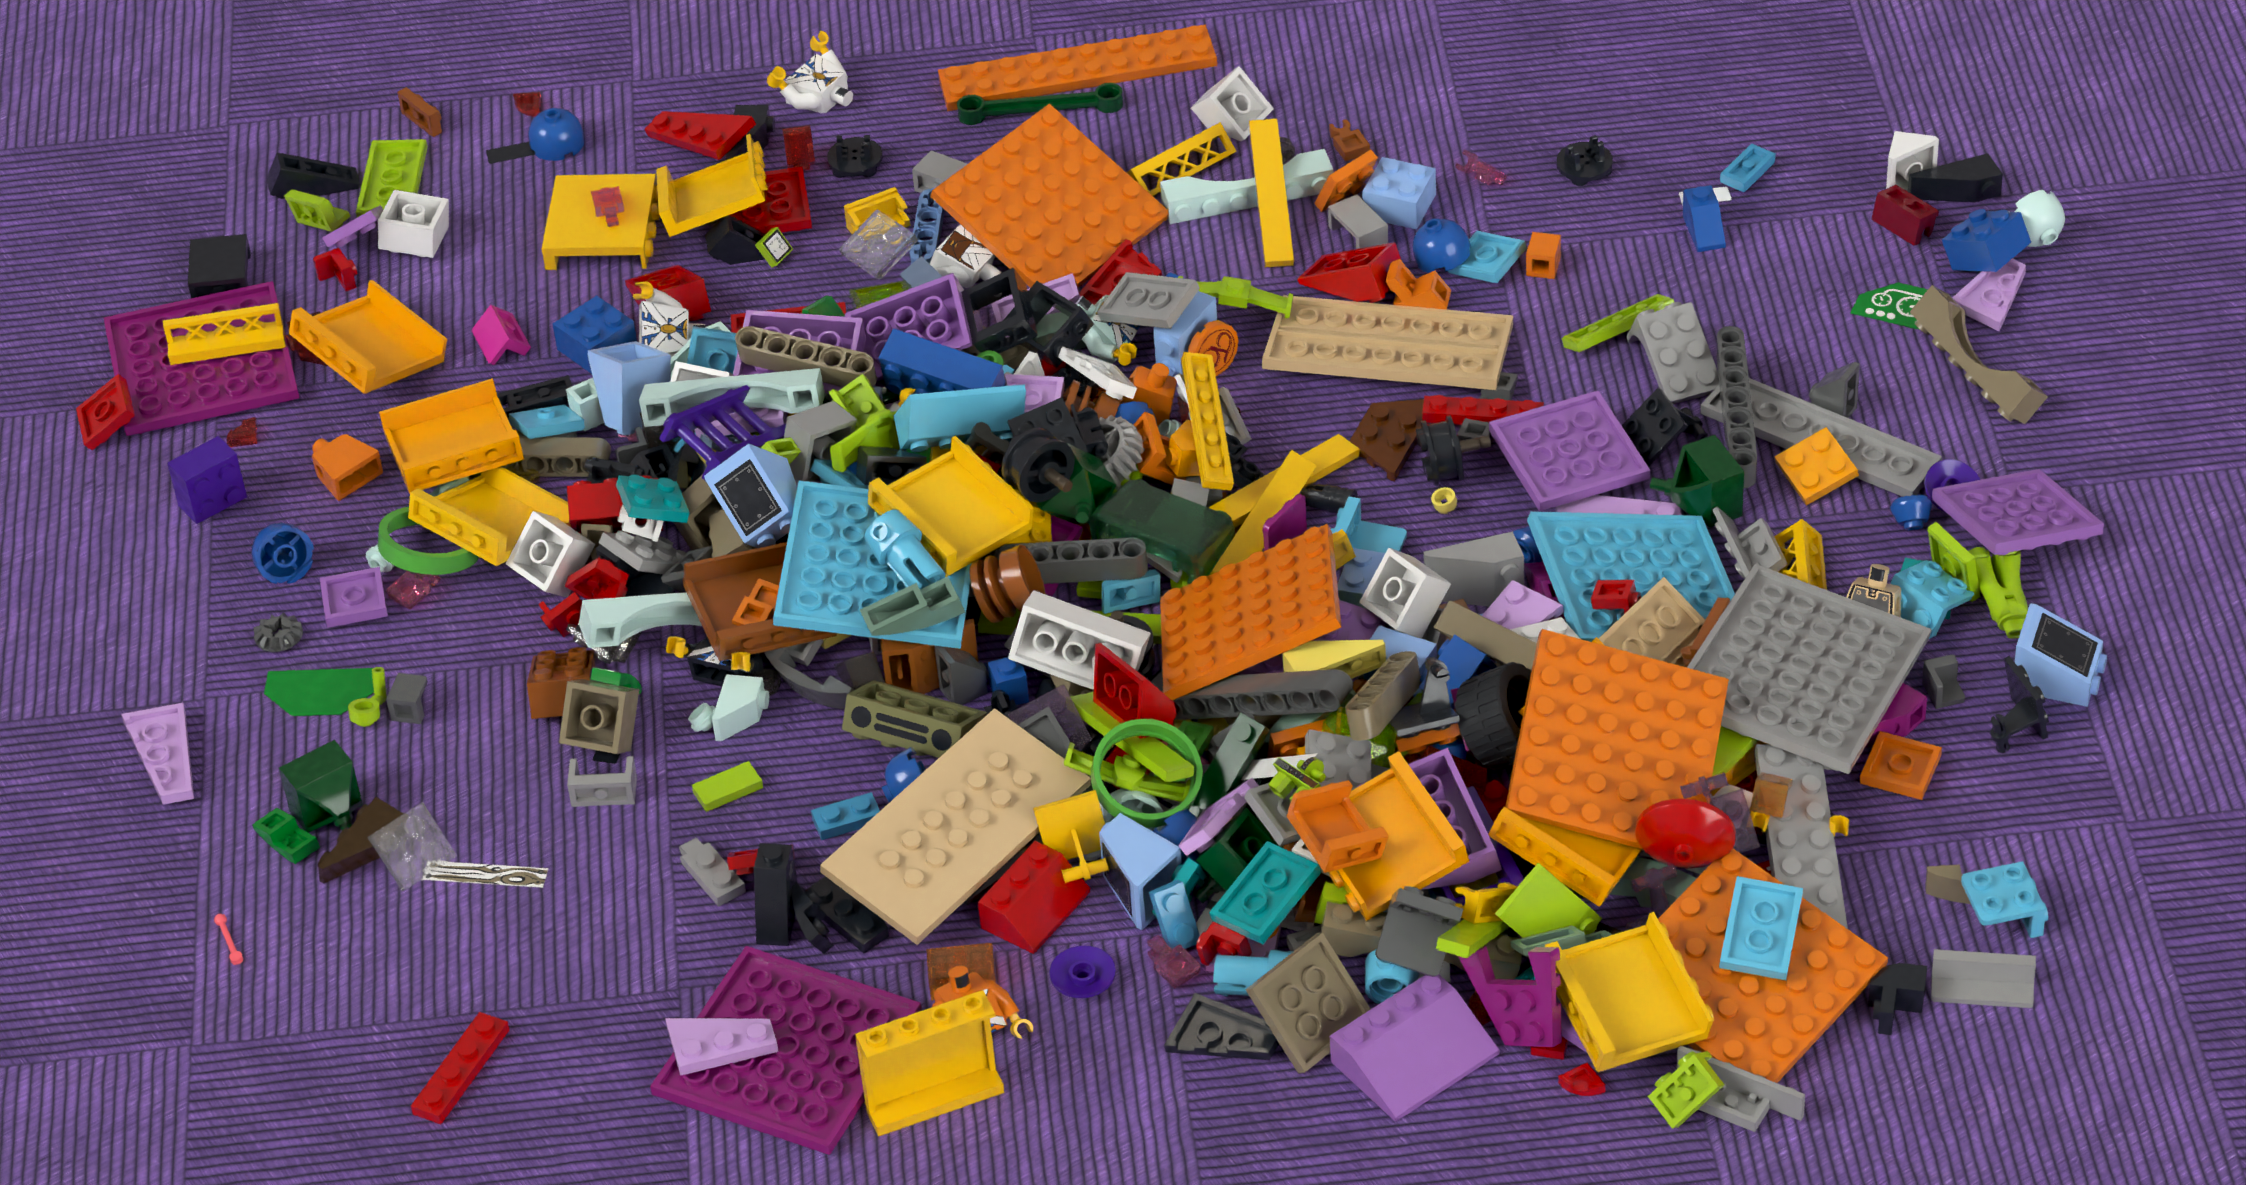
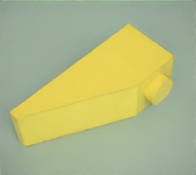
[1282,640,1386,679]

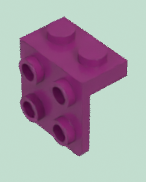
[1262,494,1308,551]

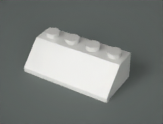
[1008,590,1151,690]

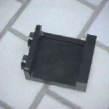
[188,234,251,298]

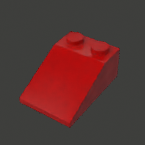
[1297,242,1402,303]
[625,265,711,321]

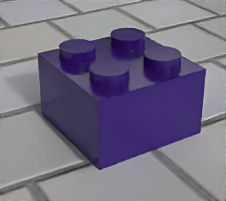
[167,436,247,524]

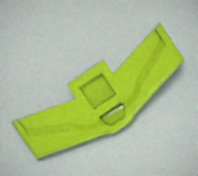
[1178,276,1293,318]
[830,409,899,472]
[1064,742,1190,802]

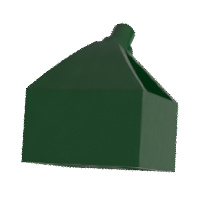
[1650,435,1744,527]
[1036,443,1116,525]
[279,740,363,833]
[1193,808,1283,904]

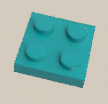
[616,475,690,523]

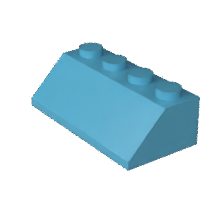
[894,384,1026,452]

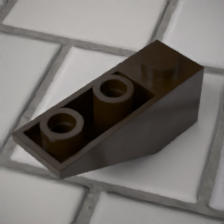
[318,797,408,884]

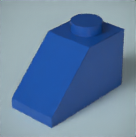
[1683,185,1726,252]
[983,657,1029,705]

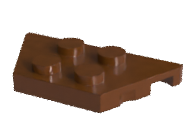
[1349,399,1429,482]

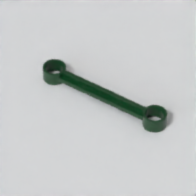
[957,83,1123,125]

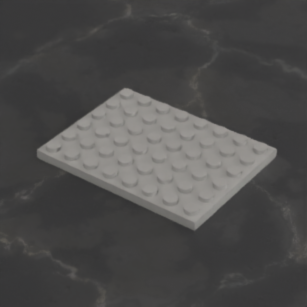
[1687,564,1932,774]

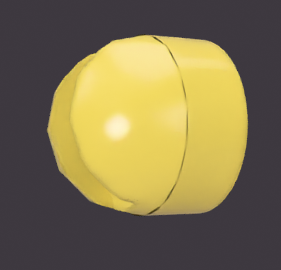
[1431,487,1457,514]

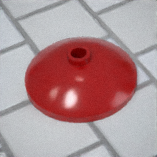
[1635,799,1736,869]

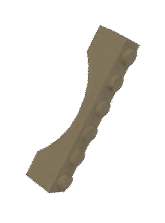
[1910,285,2048,424]
[1320,901,1522,980]

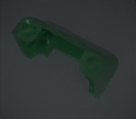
[1089,479,1235,584]

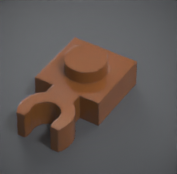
[1329,119,1370,161]

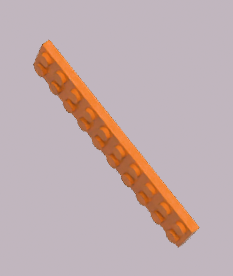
[938,24,1217,111]

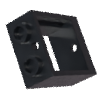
[961,268,1038,354]
[1004,281,1094,368]

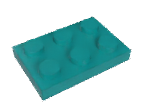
[1209,841,1321,944]

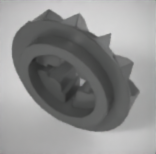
[253,612,303,652]

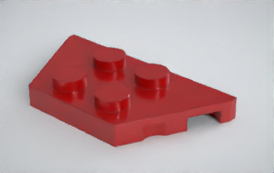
[1079,239,1162,305]

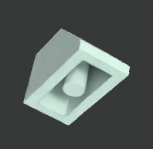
[712,674,769,741]

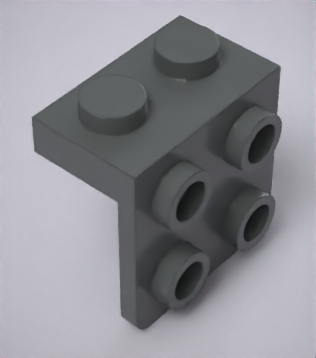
[1375,886,1463,977]

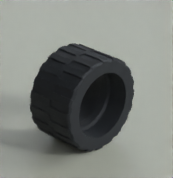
[1455,662,1532,770]

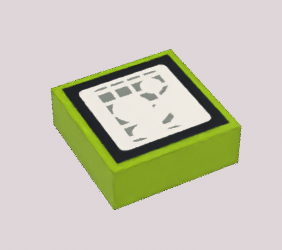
[755,227,793,268]

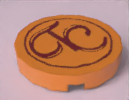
[1188,320,1239,376]

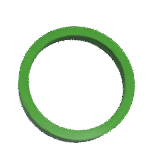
[377,507,479,575]
[1091,719,1203,828]

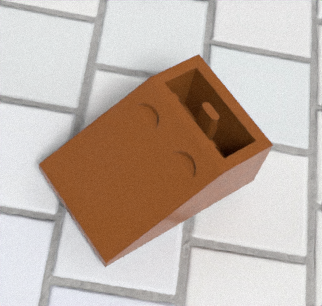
[881,619,979,694]
[527,647,595,719]

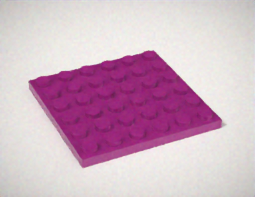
[103,281,300,436]
[650,946,922,1155]

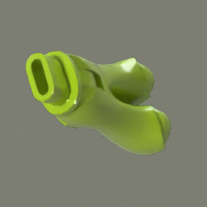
[1968,547,2028,639]

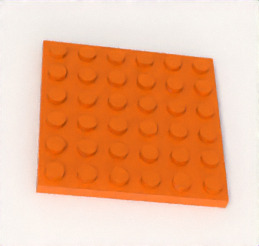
[930,103,1169,288]
[1160,524,1341,701]
[1505,629,1729,849]
[1658,849,1888,1083]

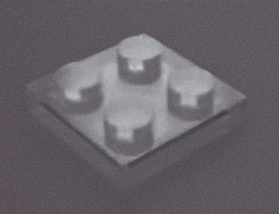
[839,209,918,280]
[368,802,457,891]

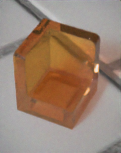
[1750,772,1793,818]

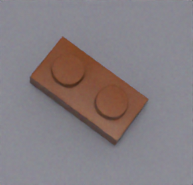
[397,87,442,137]

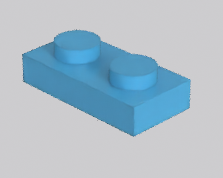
[1720,143,1776,192]
[811,792,880,840]
[1149,880,1200,954]

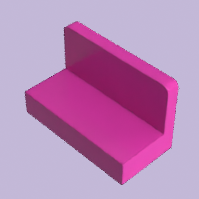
[472,304,531,365]

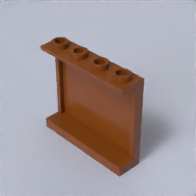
[683,542,837,661]

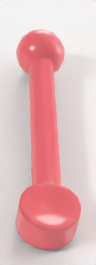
[214,914,243,965]

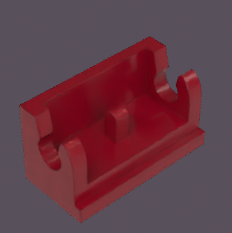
[1871,185,1939,246]

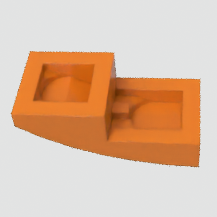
[732,578,779,626]

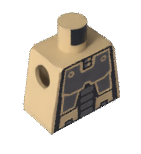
[1847,564,1901,617]

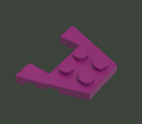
[1458,946,1562,1047]

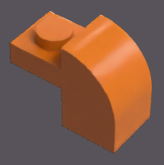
[1386,259,1451,309]

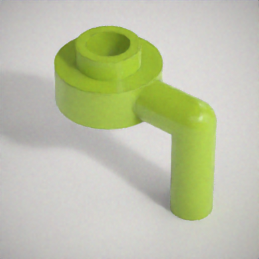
[348,667,387,727]

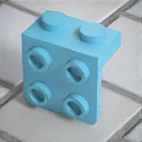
[1331,497,1407,566]
[1890,560,1974,639]
[1961,861,2048,938]

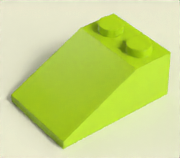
[1495,863,1602,938]

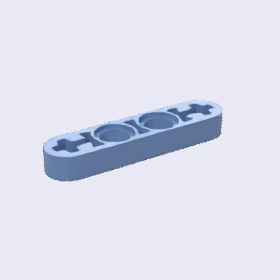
[910,188,945,264]

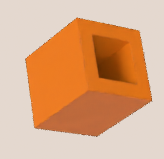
[1526,232,1561,279]

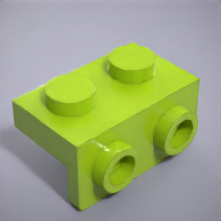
[829,374,887,431]

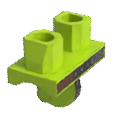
[1268,757,1326,801]

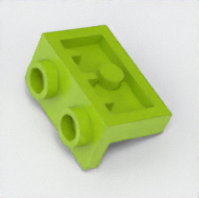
[284,189,350,232]
[1648,1051,1724,1129]

